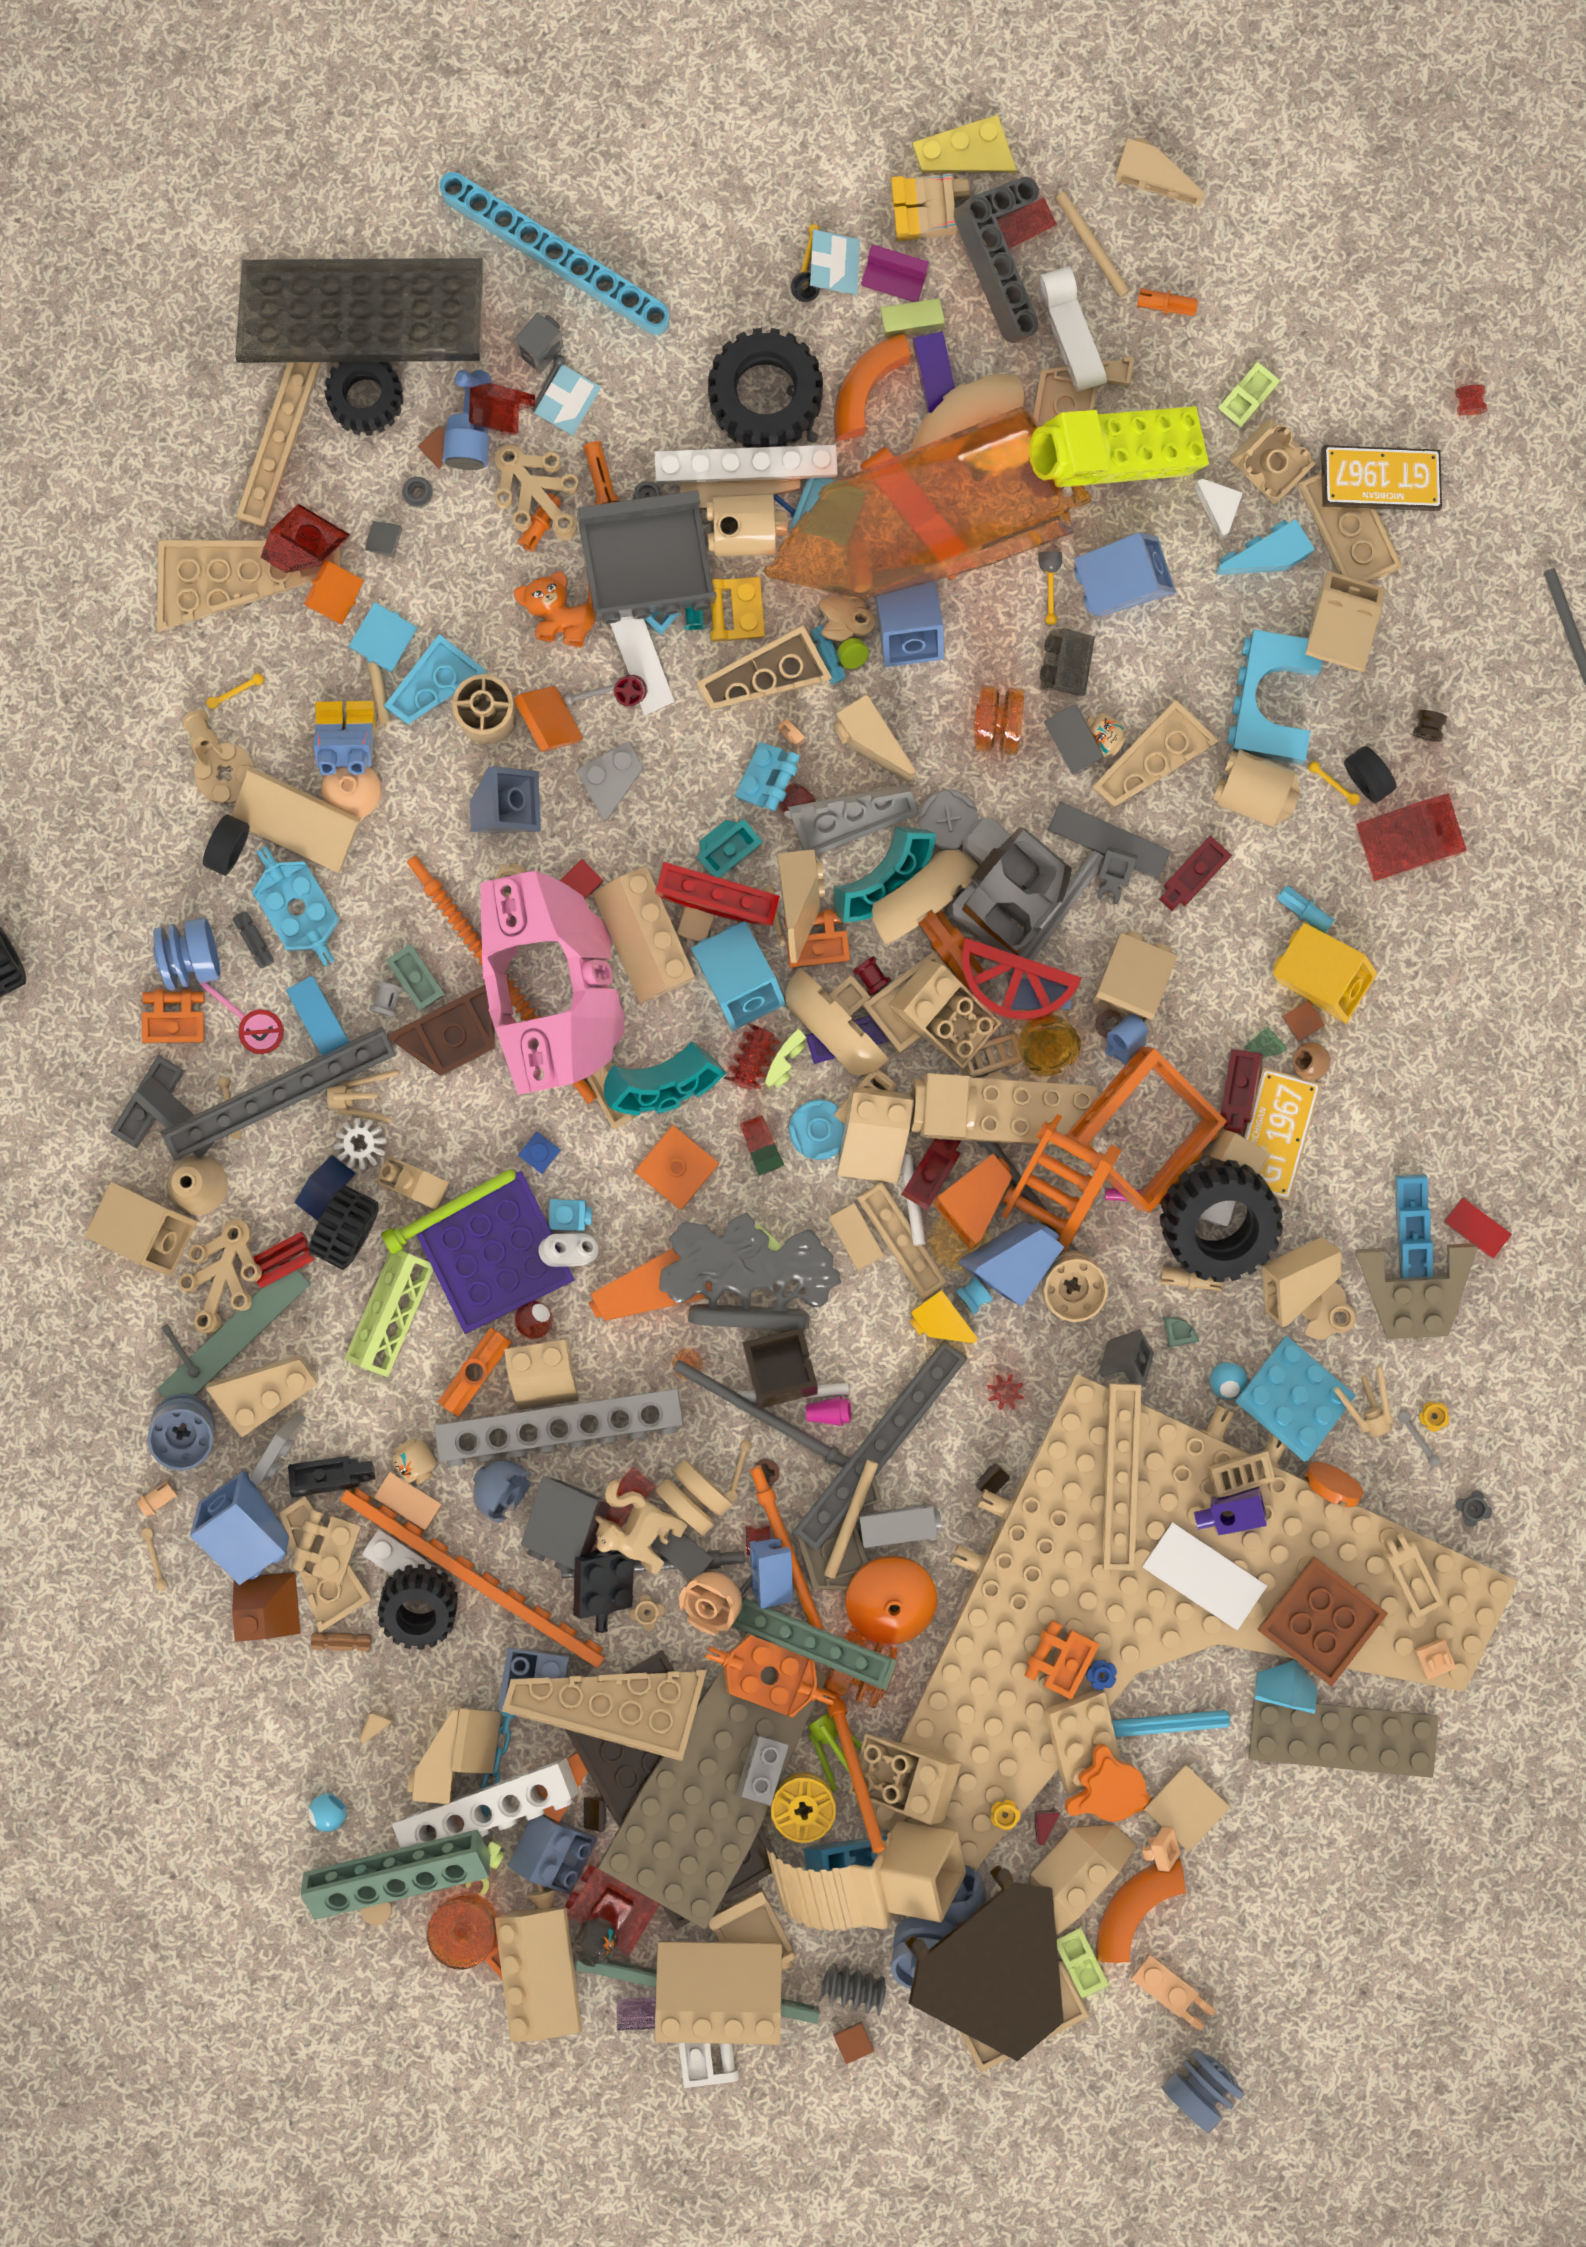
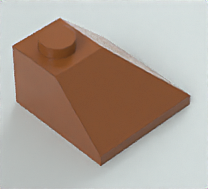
[232,1572,301,1642]

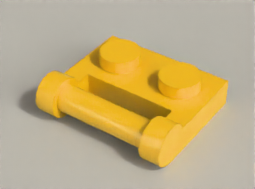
[710,577,765,642]

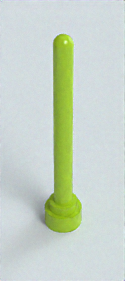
[380,1169,516,1255]

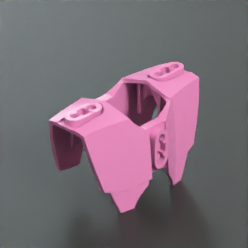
[480,871,625,1095]

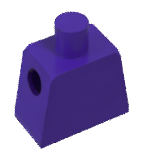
[1194,1486,1267,1535]

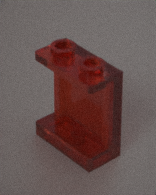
[564,1860,660,1956]

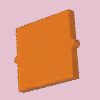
[303,559,364,625]

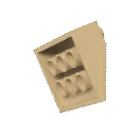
[655,1941,782,2045]

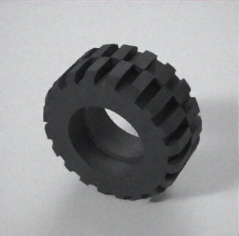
[708,328,823,448]
[1160,1159,1283,1282]

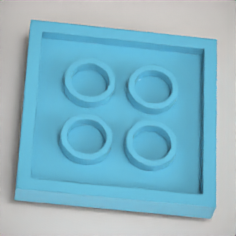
[1235,1335,1356,1462]

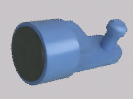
[442,370,492,470]

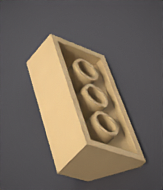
[592,865,695,1004]
[495,1908,582,2042]

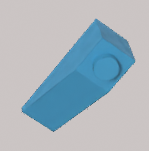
[804,1836,887,1872]

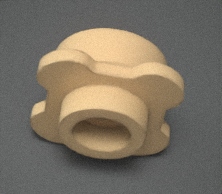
[629,1594,665,1631]

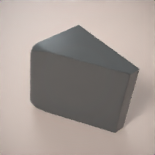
[365,521,402,558]

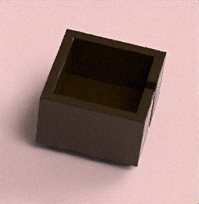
[743,1328,818,1409]

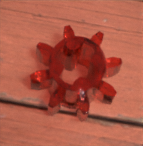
[987,1374,1024,1411]

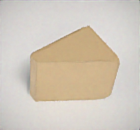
[359,1710,395,1744]

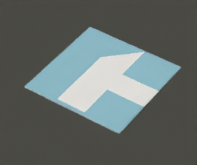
[810,229,860,295]
[534,364,601,436]

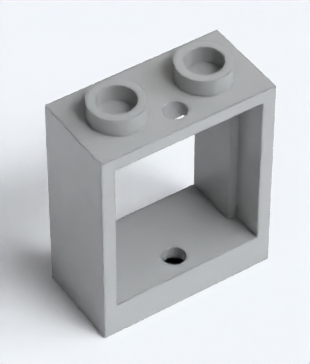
[859,1504,942,1548]

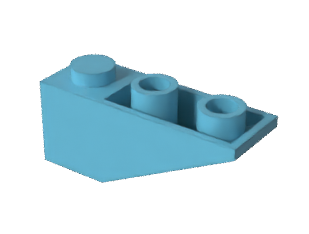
[1216,519,1315,575]

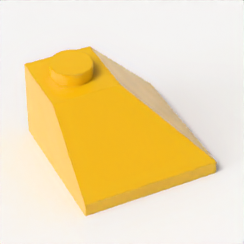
[909,1290,979,1343]

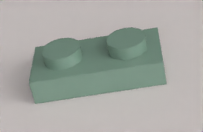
[386,944,445,1012]

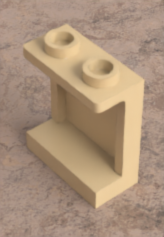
[709,1888,796,1971]

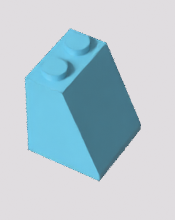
[691,921,786,1032]

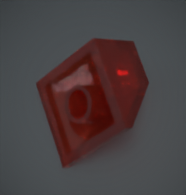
[260,503,350,573]

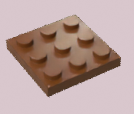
[1257,1556,1388,1687]

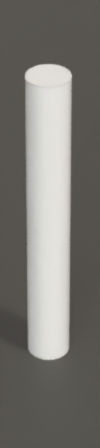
[902,1154,926,1246]

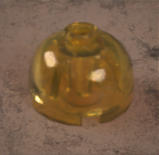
[1018,1014,1081,1076]

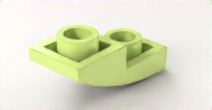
[765,1028,807,1089]

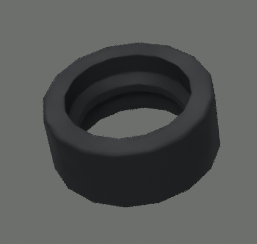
[202,814,250,876]

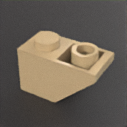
[376,1155,449,1209]

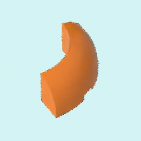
[834,333,911,441]
[1096,1858,1186,1963]

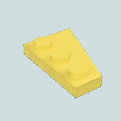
[912,115,1017,173]

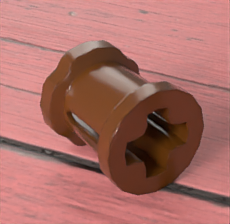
[754,1459,779,1487]

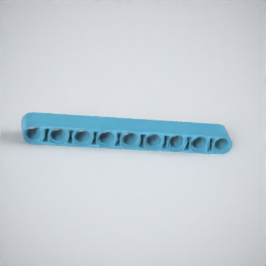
[440,172,669,335]

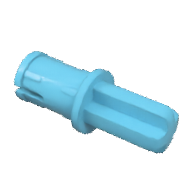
[1277,886,1335,933]

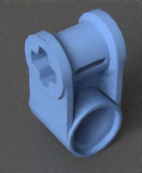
[1105,1014,1148,1066]

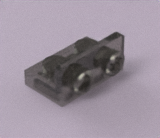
[1040,628,1095,696]

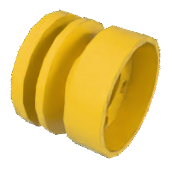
[771,1772,836,1843]

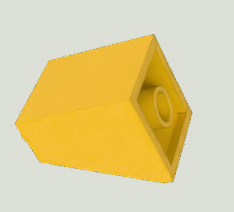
[1272,923,1378,1024]

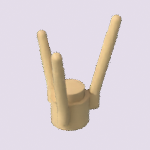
[327,1070,400,1123]
[1334,1365,1394,1437]

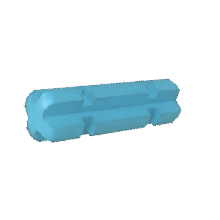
[811,625,846,684]

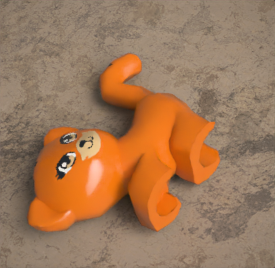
[514,572,596,648]

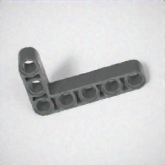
[954,176,1039,343]

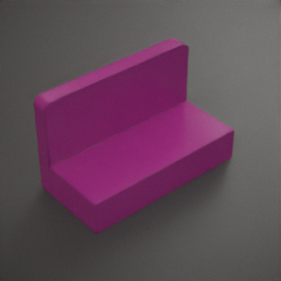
[861,244,929,302]

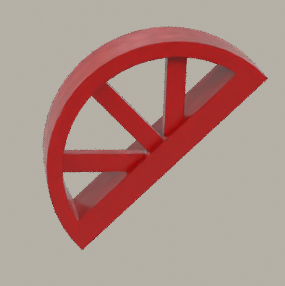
[655,862,780,926]
[962,938,1082,1021]

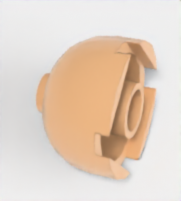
[321,767,382,819]
[679,1571,742,1634]

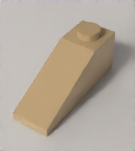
[1115,138,1205,207]

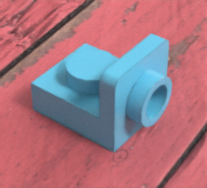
[549,1199,592,1231]

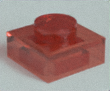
[591,1887,634,1931]

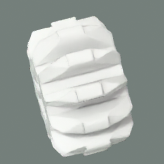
[334,1118,387,1170]

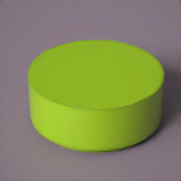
[837,638,869,669]

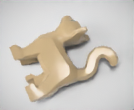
[594,1480,688,1575]

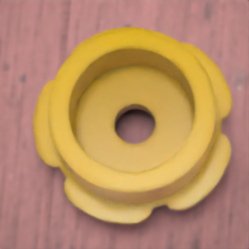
[1419,1401,1450,1432]
[990,1800,1021,1830]

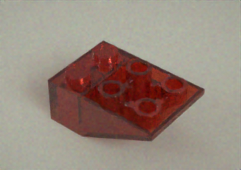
[1356,793,1467,882]

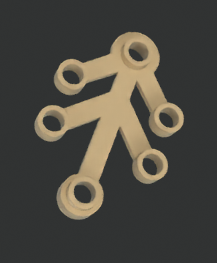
[494,444,579,540]
[178,1219,262,1335]

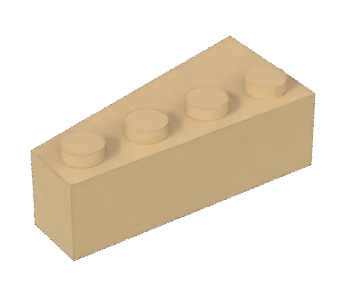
[695,625,832,711]

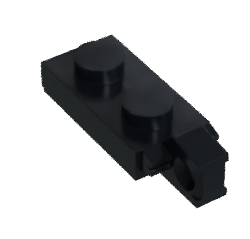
[288,1456,376,1497]

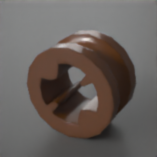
[1095,1010,1123,1038]

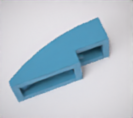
[286,976,350,1055]

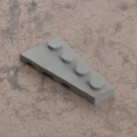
[788,785,919,856]

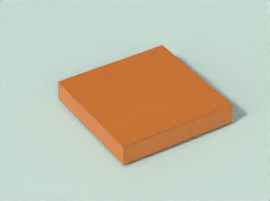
[514,686,584,752]

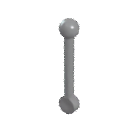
[563,680,618,705]
[1398,1411,1440,1467]

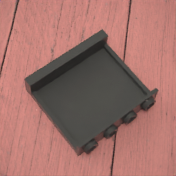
[577,490,717,624]

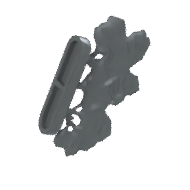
[659,1212,841,1330]

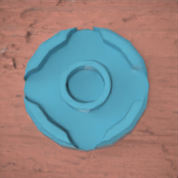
[789,1099,844,1160]

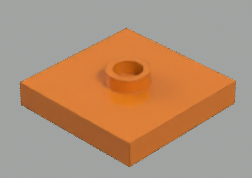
[634,1125,720,1210]

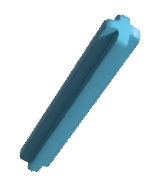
[1112,1710,1230,1737]

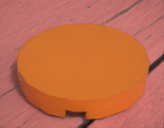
[1304,1462,1364,1507]

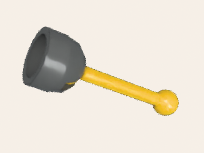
[1038,551,1062,625]

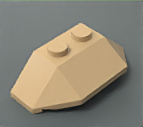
[1030,1824,1137,1936]

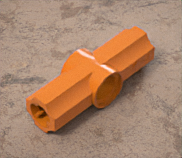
[918,910,985,989]
[438,1327,512,1417]

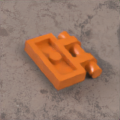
[784,909,850,969]
[142,988,205,1044]
[1024,1620,1100,1700]

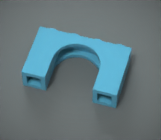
[1227,629,1323,765]

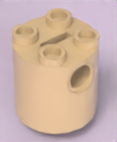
[707,494,787,557]
[452,674,518,745]
[1212,749,1300,827]

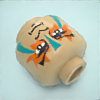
[1086,713,1127,758]
[392,1438,438,1485]

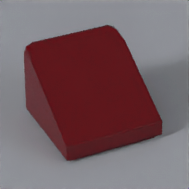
[1034,1809,1060,1845]

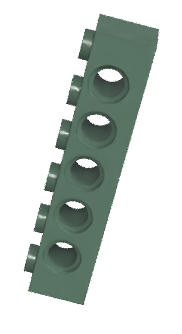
[301,1829,491,1920]

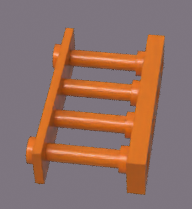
[1001,1114,1122,1252]

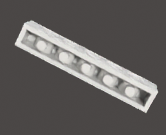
[392,1758,580,1848]

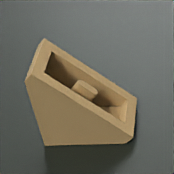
[1203,1129,1270,1174]

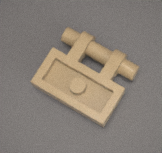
[292,1509,362,1585]

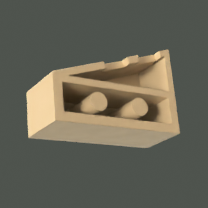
[205,1354,318,1438]

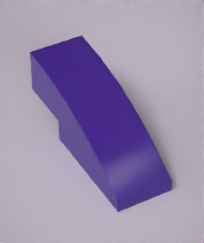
[913,331,955,413]

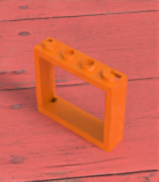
[1066,1046,1227,1213]

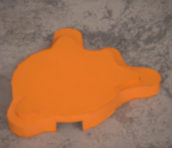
[1065,1744,1151,1822]

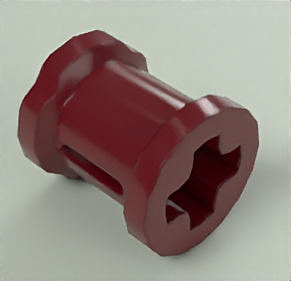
[852,956,892,996]

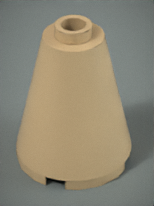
[167,1155,228,1215]

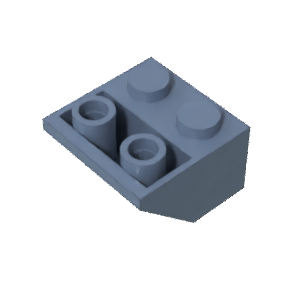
[498,1647,570,1710]
[507,1814,598,1894]

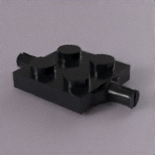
[573,1549,634,1633]

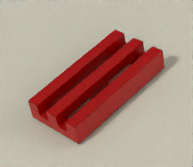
[252,1232,315,1288]

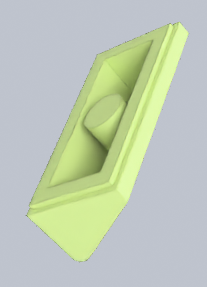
[880,298,945,337]

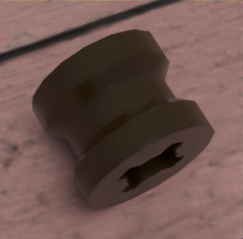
[1413,710,1448,742]

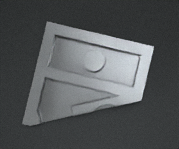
[248,1411,306,1486]

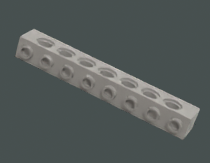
[434,1389,683,1467]

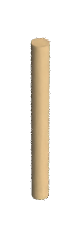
[1055,191,1130,298]
[824,1459,878,1579]

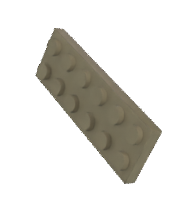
[1249,1699,1439,1778]

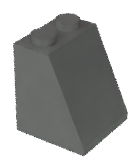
[521,1476,610,1574]

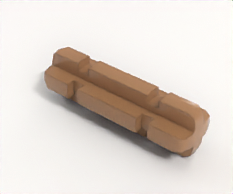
[311,1632,372,1651]

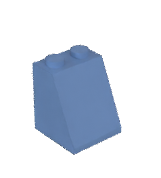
[1074,532,1176,617]
[873,565,944,667]
[958,1221,1065,1307]
[190,1471,289,1585]

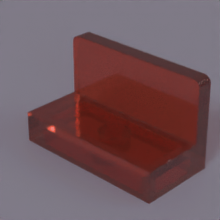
[469,383,535,435]

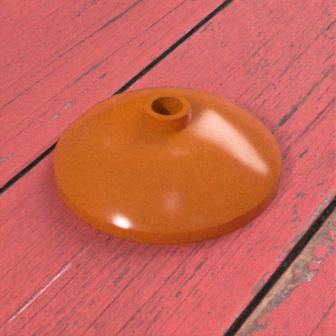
[845,1556,937,1645]

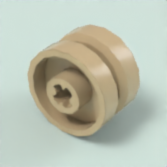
[655,1459,733,1536]

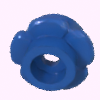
[1086,1660,1117,1690]

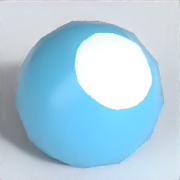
[1209,1362,1248,1400]
[308,1793,347,1832]

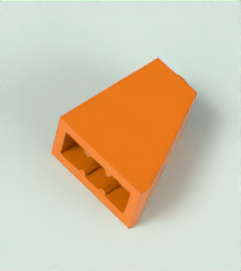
[933,1154,1012,1250]

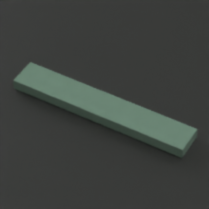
[156,1269,311,1398]
[732,1597,898,1690]

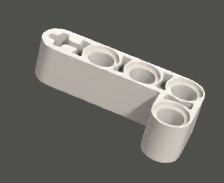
[1040,266,1107,392]

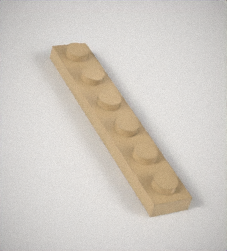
[236,347,323,529]
[1102,1383,1142,1571]

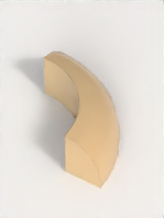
[911,374,1024,462]
[872,850,979,945]
[785,968,889,1075]

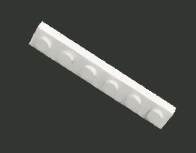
[655,445,837,484]

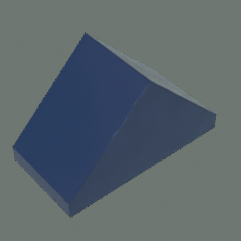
[294,1155,356,1221]

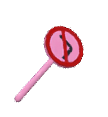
[199,982,284,1054]

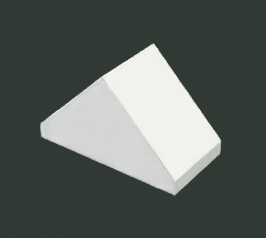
[1194,479,1243,541]

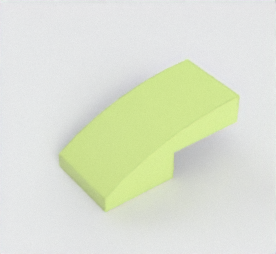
[1218,362,1281,427]
[1057,1928,1109,1999]

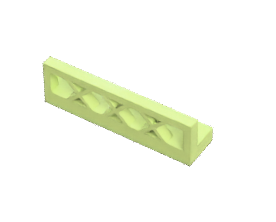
[344,1250,433,1377]

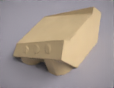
[1230,418,1316,505]

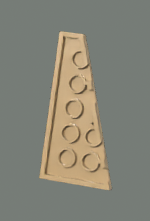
[157,540,341,632]
[502,1670,707,1761]

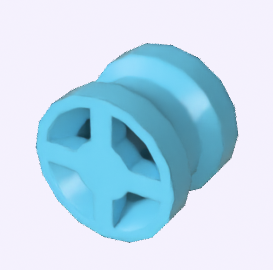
[955,1276,993,1315]

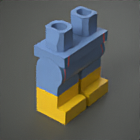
[314,701,376,775]

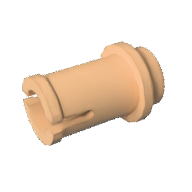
[136,1480,178,1517]

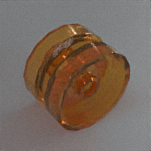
[973,684,1024,756]
[426,1893,498,1970]

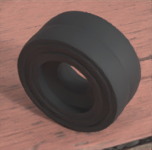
[1344,746,1397,803]

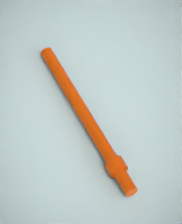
[750,1465,824,1630]
[824,1679,885,1853]

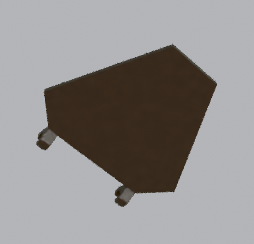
[905,1865,1064,2062]

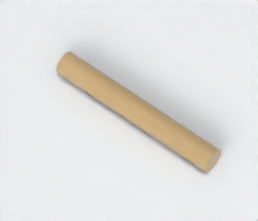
[366,658,391,724]

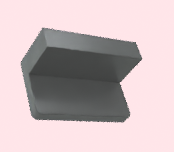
[1044,705,1104,775]
[1099,1329,1154,1388]

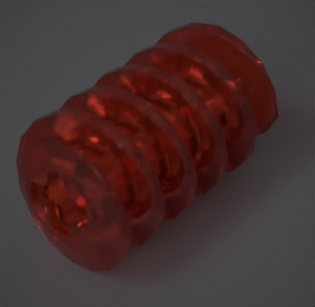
[723,1023,781,1091]

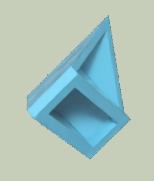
[1254,1660,1317,1714]

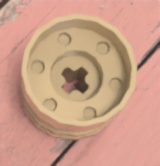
[1038,1249,1108,1322]

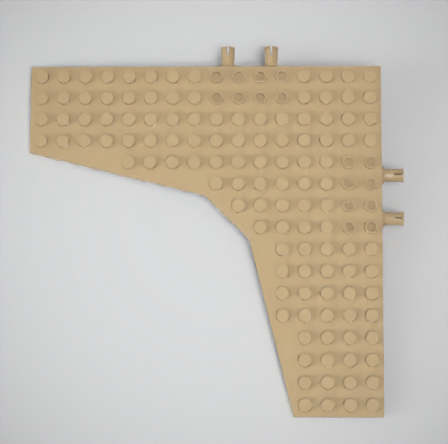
[871,1372,1518,1870]

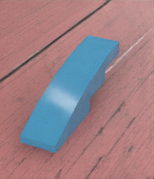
[1395,1174,1433,1278]

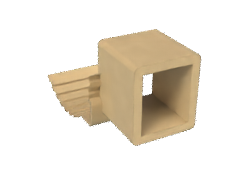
[766,1820,966,1931]

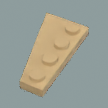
[679,479,801,510]
[1092,700,1219,809]
[279,1496,372,1633]

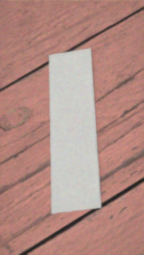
[610,616,674,716]

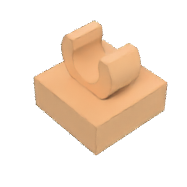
[1414,1638,1456,1680]
[1141,1827,1181,1872]

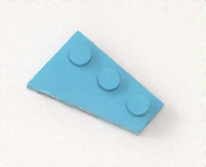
[383,634,487,725]

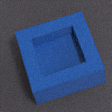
[518,1132,561,1174]

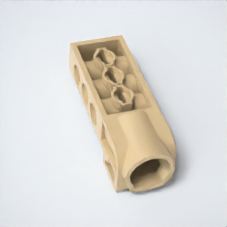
[909,1073,1098,1148]

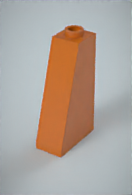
[588,1248,712,1321]

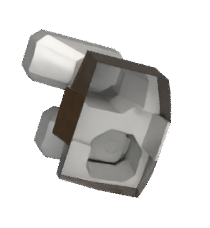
[948,818,1072,955]

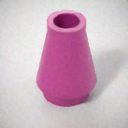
[806,1396,851,1426]

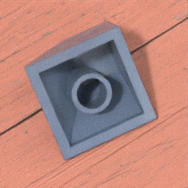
[470,766,541,834]

